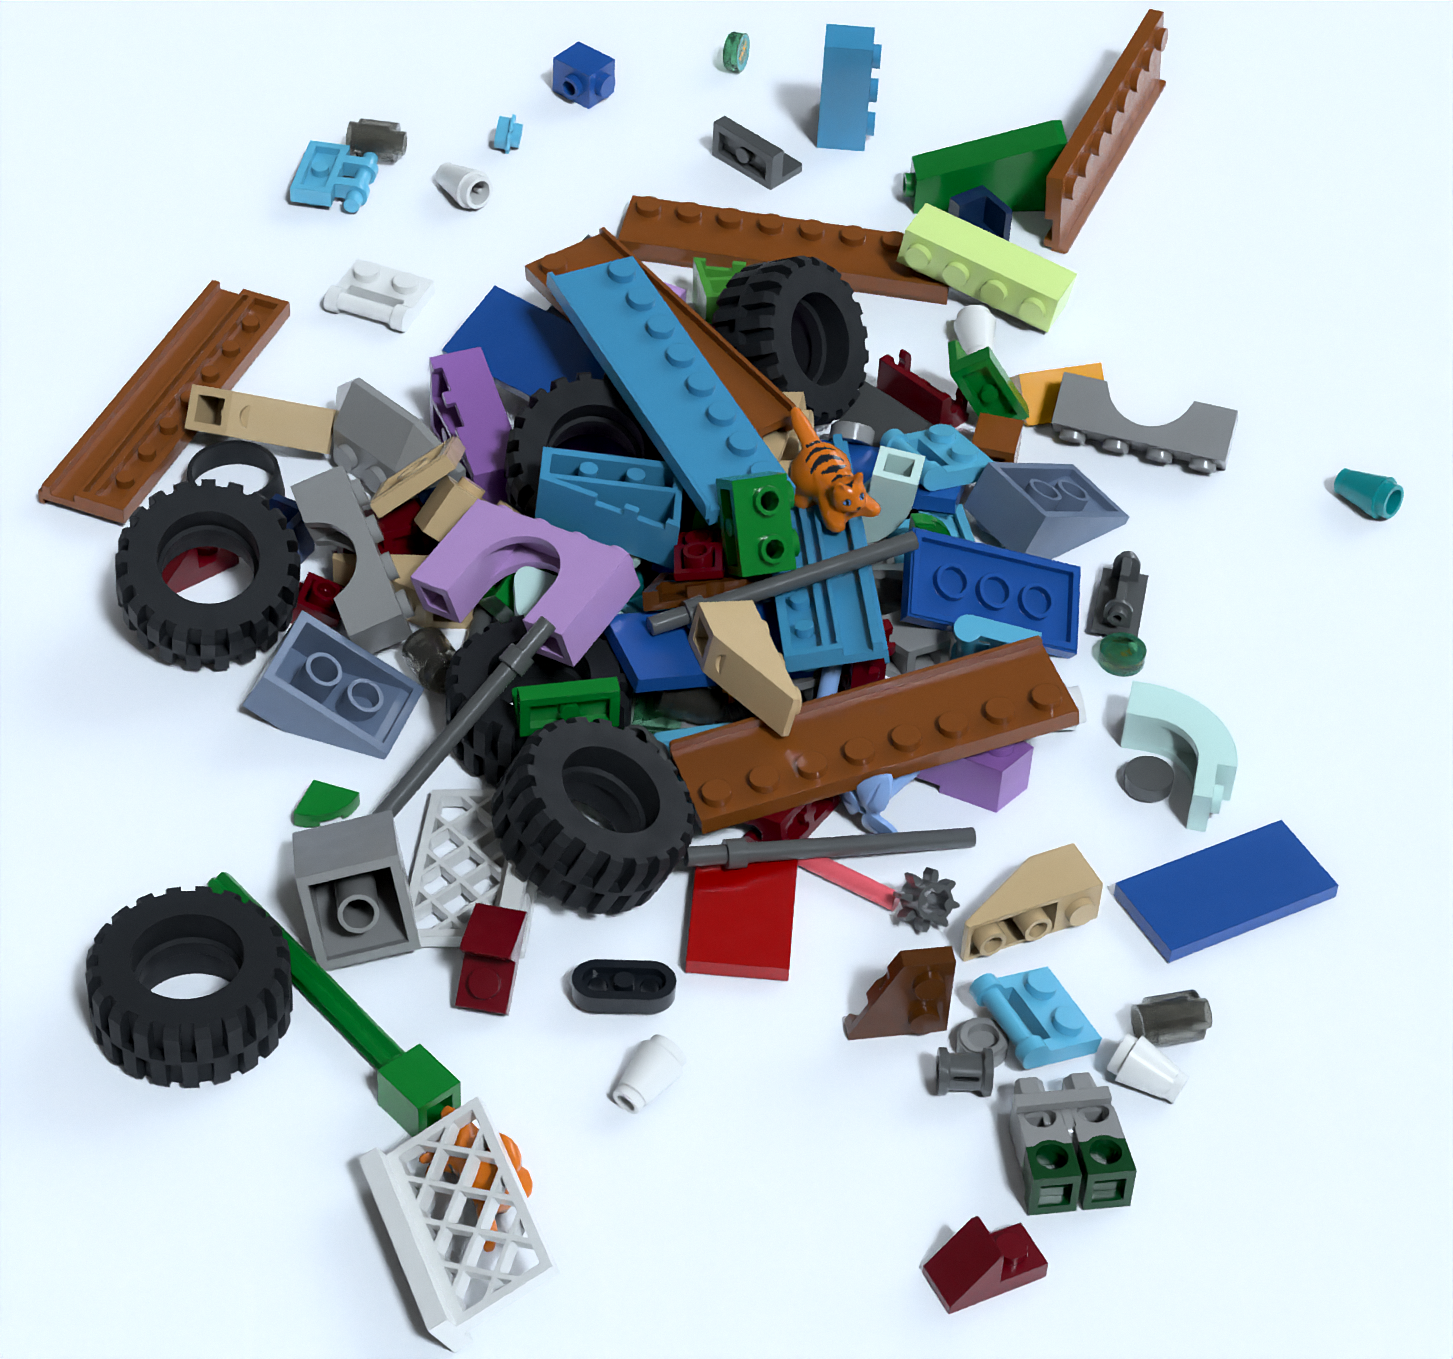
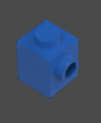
[552,41,616,109]

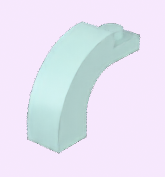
[862,446,926,543]
[1121,680,1238,833]

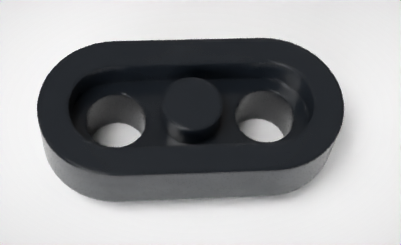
[571,959,677,1014]

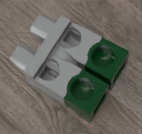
[1009,1072,1137,1216]

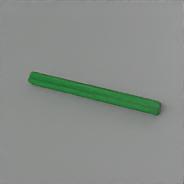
[207,872,405,1069]

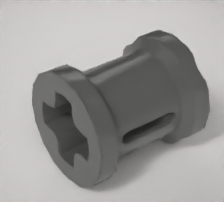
[936,1047,994,1097]

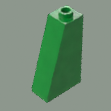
[903,120,1068,214]

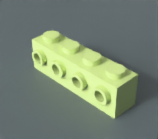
[896,203,1078,332]

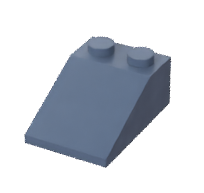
[963,462,1130,559]
[242,610,425,760]

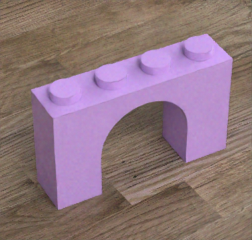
[410,499,640,667]

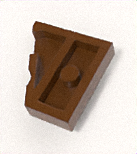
[642,571,756,611]
[844,946,956,1040]

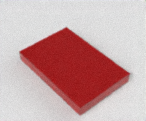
[685,859,798,981]

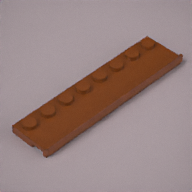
[1044,9,1169,254]
[617,195,950,305]
[524,227,796,439]
[38,280,290,524]
[669,635,1079,834]

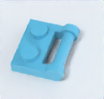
[880,424,994,491]
[950,614,1042,660]
[969,966,1102,1069]

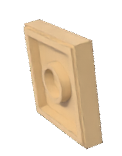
[370,435,466,518]

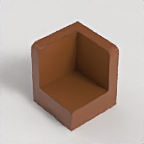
[972,412,1024,463]

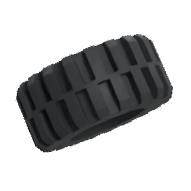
[711,255,869,426]
[504,372,666,519]
[115,479,301,670]
[445,615,632,787]
[491,717,695,914]
[85,886,293,1088]

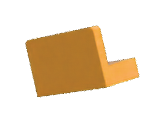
[1010,362,1104,426]

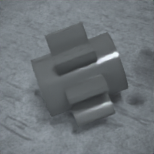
[893,867,960,933]

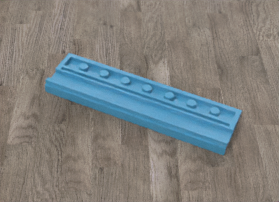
[546,256,796,525]
[771,434,890,673]

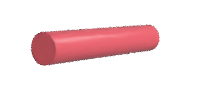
[797,857,900,911]

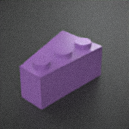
[429,347,512,505]
[916,741,1034,813]

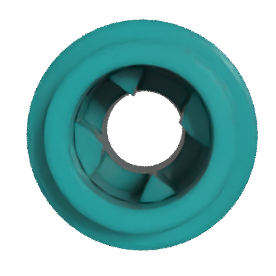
[1334,468,1404,519]

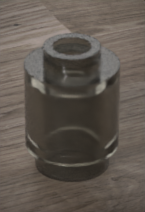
[346,118,408,163]
[402,627,456,694]
[653,685,728,726]
[1130,989,1213,1048]

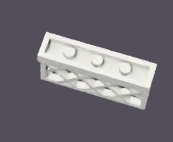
[409,789,539,959]
[358,1096,560,1353]

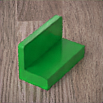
[948,339,1029,420]
[512,677,620,737]

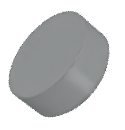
[829,421,875,446]
[955,1017,1010,1068]

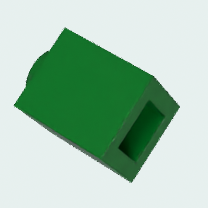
[377,1043,461,1137]

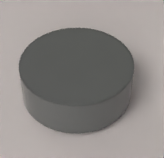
[1123,756,1174,802]

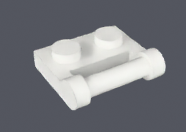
[324,258,435,332]

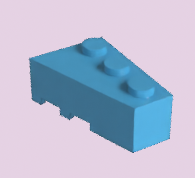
[817,24,882,151]
[535,446,683,569]

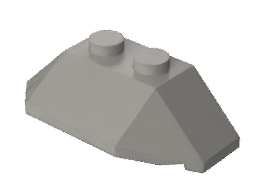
[333,377,466,500]

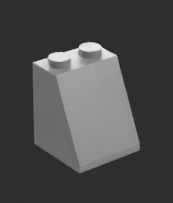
[292,810,421,971]

